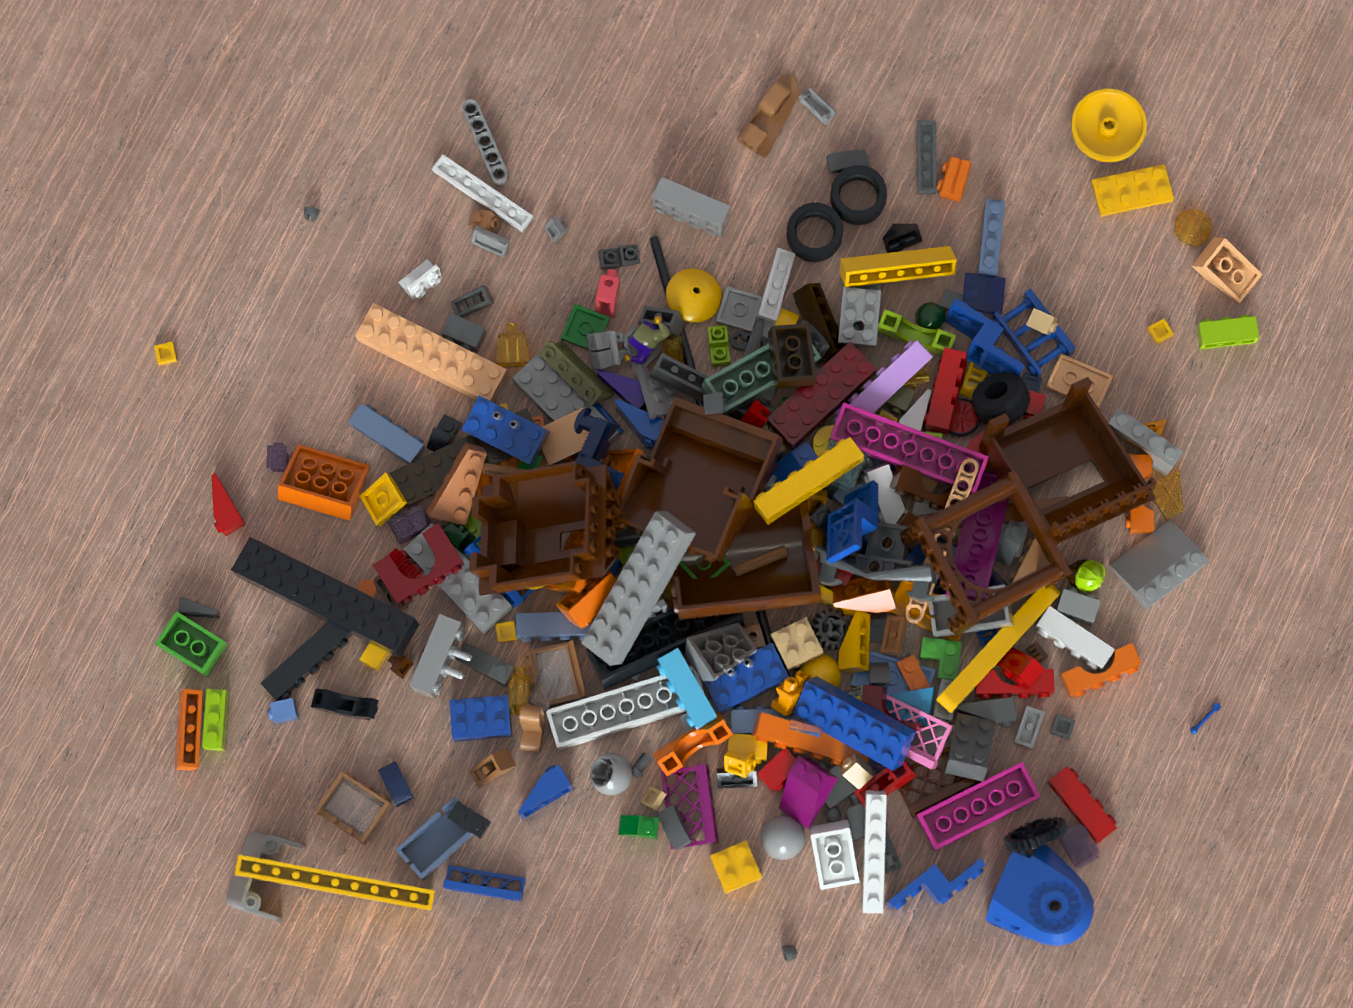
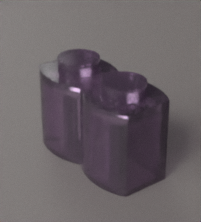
[388,504,432,545]

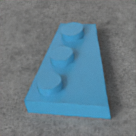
[886,687,935,726]

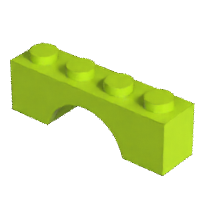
[877,309,956,356]

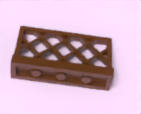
[898,746,982,819]

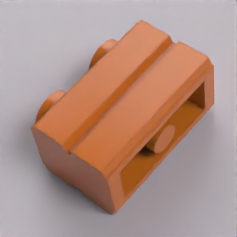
[937,156,972,202]

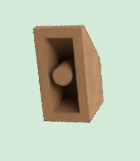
[470,748,517,787]

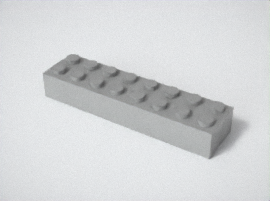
[582,511,696,666]

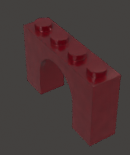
[373,523,465,607]

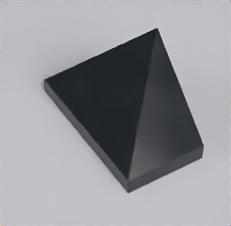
[882,224,922,253]

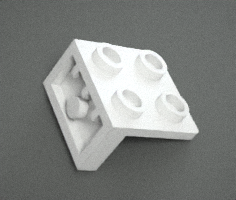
[398,259,442,301]

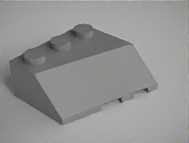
[685,623,757,681]

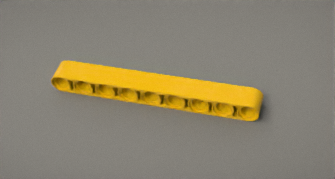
[936,585,1062,713]

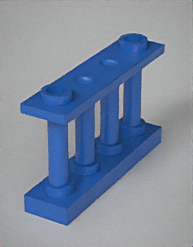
[992,288,1076,377]

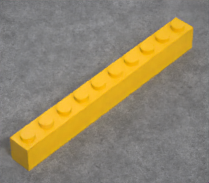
[234,854,435,911]

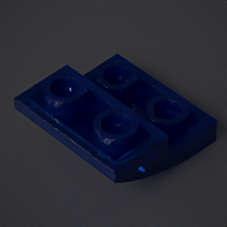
[962,273,1006,315]

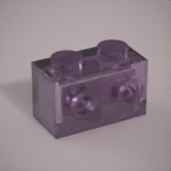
[1059,823,1100,870]

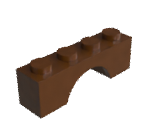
[889,464,972,511]

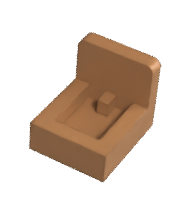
[468,209,501,234]

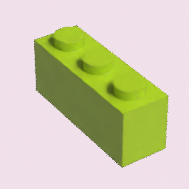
[1196,314,1259,349]
[202,689,230,751]

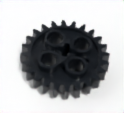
[1004,817,1068,852]

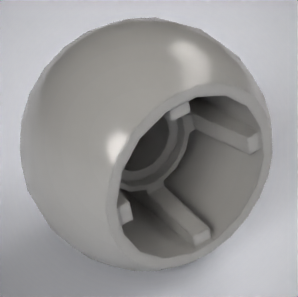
[590,753,632,795]

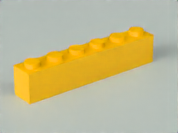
[839,246,956,287]
[754,437,864,525]

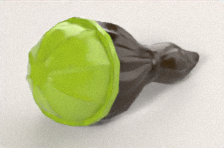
[1067,559,1106,593]

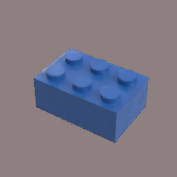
[449,695,512,742]

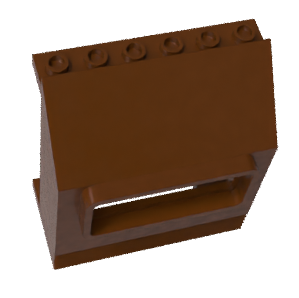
[979,377,1157,544]

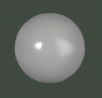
[761,816,805,860]

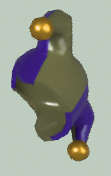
[624,316,670,364]

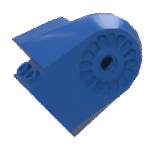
[986,844,1094,946]

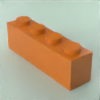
[175,689,203,771]

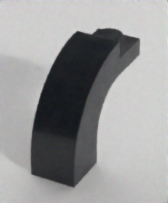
[311,689,379,720]

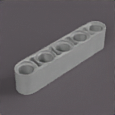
[462,99,509,186]

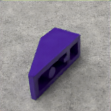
[596,369,646,410]

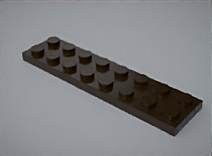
[389,408,534,509]

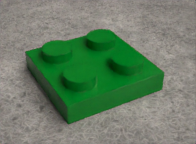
[561,304,610,352]

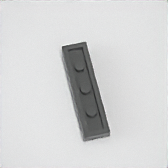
[917,120,936,194]

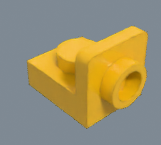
[724,751,756,778]

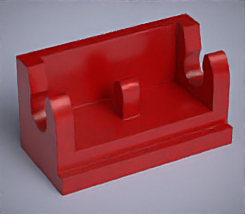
[739,399,770,428]

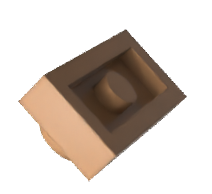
[880,616,908,655]

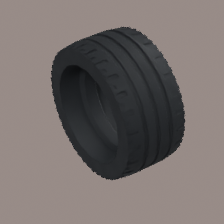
[830,165,887,225]
[786,202,843,262]

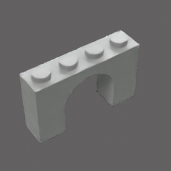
[1108,408,1183,478]

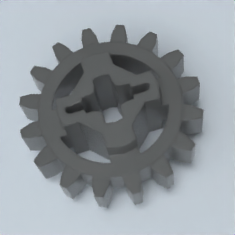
[811,608,851,651]

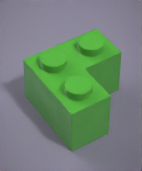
[919,637,962,682]

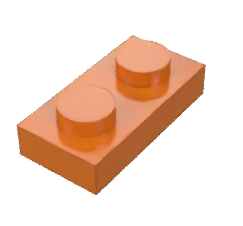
[896,654,930,691]

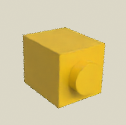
[359,643,389,672]

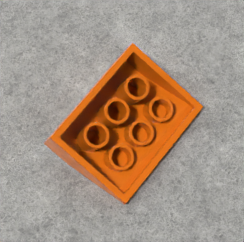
[278,444,370,521]

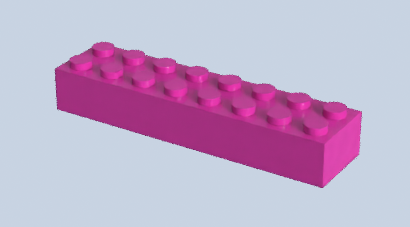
[829,402,989,494]

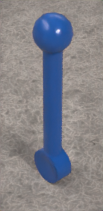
[1190,703,1221,734]

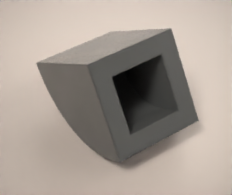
[869,662,890,686]

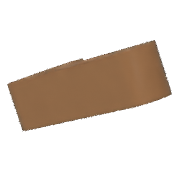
[519,704,546,753]

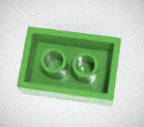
[155,611,228,677]

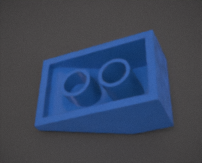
[615,398,665,451]
[773,441,819,484]
[518,765,573,819]

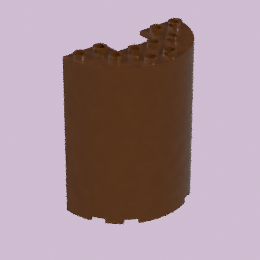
[670,499,821,620]

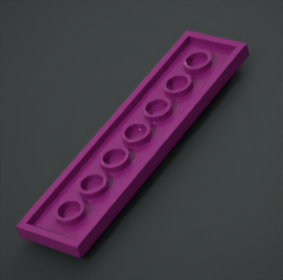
[946,471,1009,602]

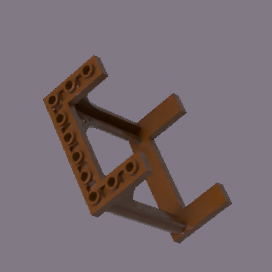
[900,470,1072,636]

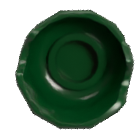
[915,302,946,329]

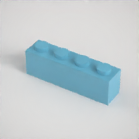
[656,648,717,730]

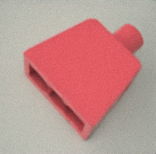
[595,269,620,318]

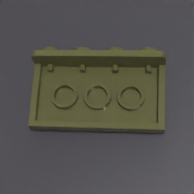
[539,341,614,406]

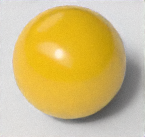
[799,654,842,688]

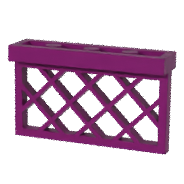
[661,764,719,850]

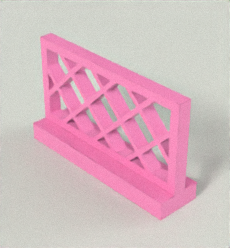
[886,694,953,769]

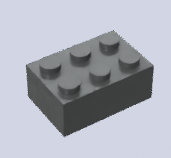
[945,713,996,782]

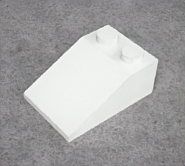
[810,820,860,889]

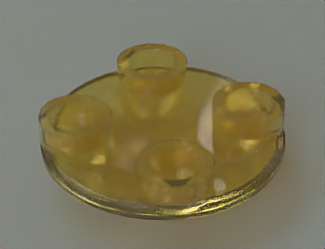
[1174,209,1212,246]

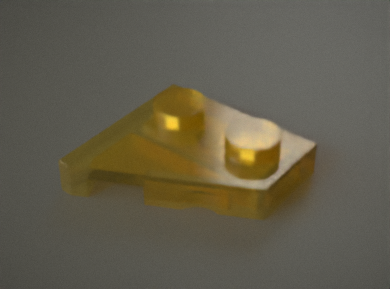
[1153,469,1184,521]

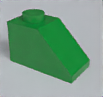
[618,815,659,840]

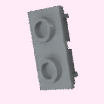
[798,87,837,126]

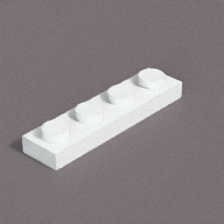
[757,248,795,323]

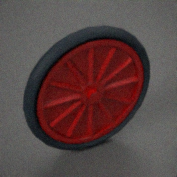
[949,398,981,437]

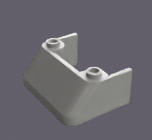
[227,832,306,923]

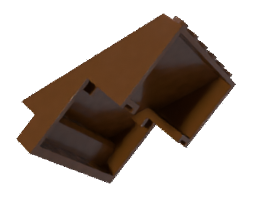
[614,397,783,563]

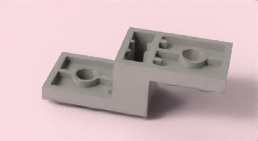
[838,283,881,347]

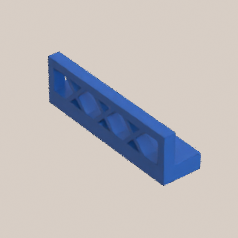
[443,865,526,902]

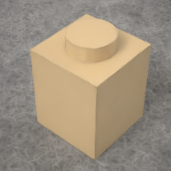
[1026,308,1058,336]
[841,753,873,789]

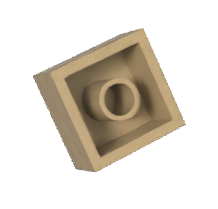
[771,617,823,672]

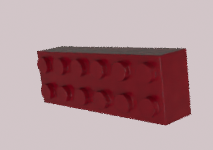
[766,342,877,450]

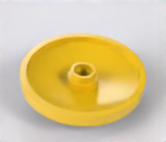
[1071,89,1147,162]

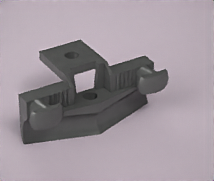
[814,522,938,602]

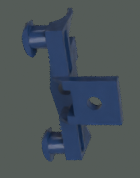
[574,408,624,492]

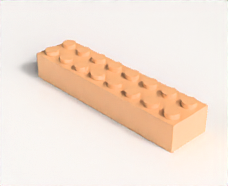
[355,303,508,403]

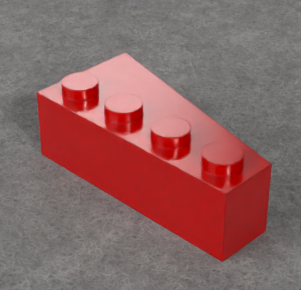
[923,347,967,435]

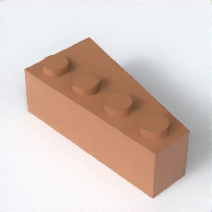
[426,443,487,525]

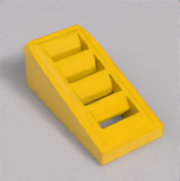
[960,362,987,399]

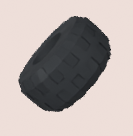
[971,372,1031,425]

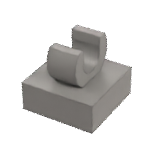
[544,216,570,243]

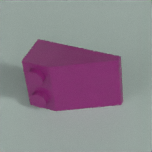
[779,756,838,829]

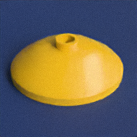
[666,268,722,323]

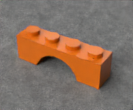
[1125,454,1155,534]
[1059,643,1142,698]
[653,712,733,776]

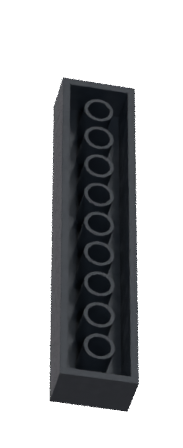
[231,537,419,658]

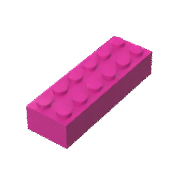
[916,762,1041,852]

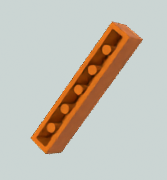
[751,712,869,766]

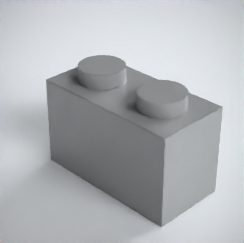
[1056,588,1101,626]

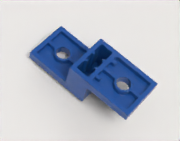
[944,298,1025,377]
[827,480,878,564]
[886,859,986,910]

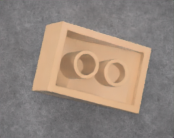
[1192,237,1262,304]

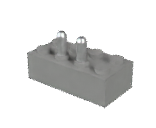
[409,614,472,699]

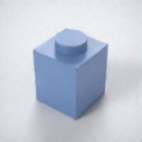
[268,698,299,724]

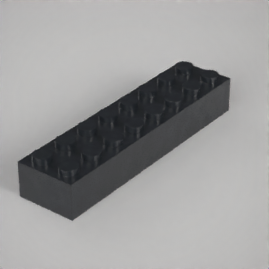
[586,608,745,690]

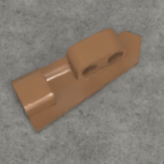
[737,75,800,158]

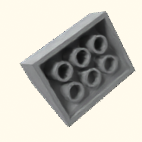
[1109,520,1209,611]

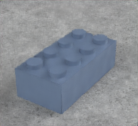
[395,797,474,881]

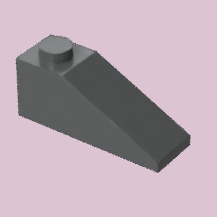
[456,643,516,687]
[954,697,1017,728]

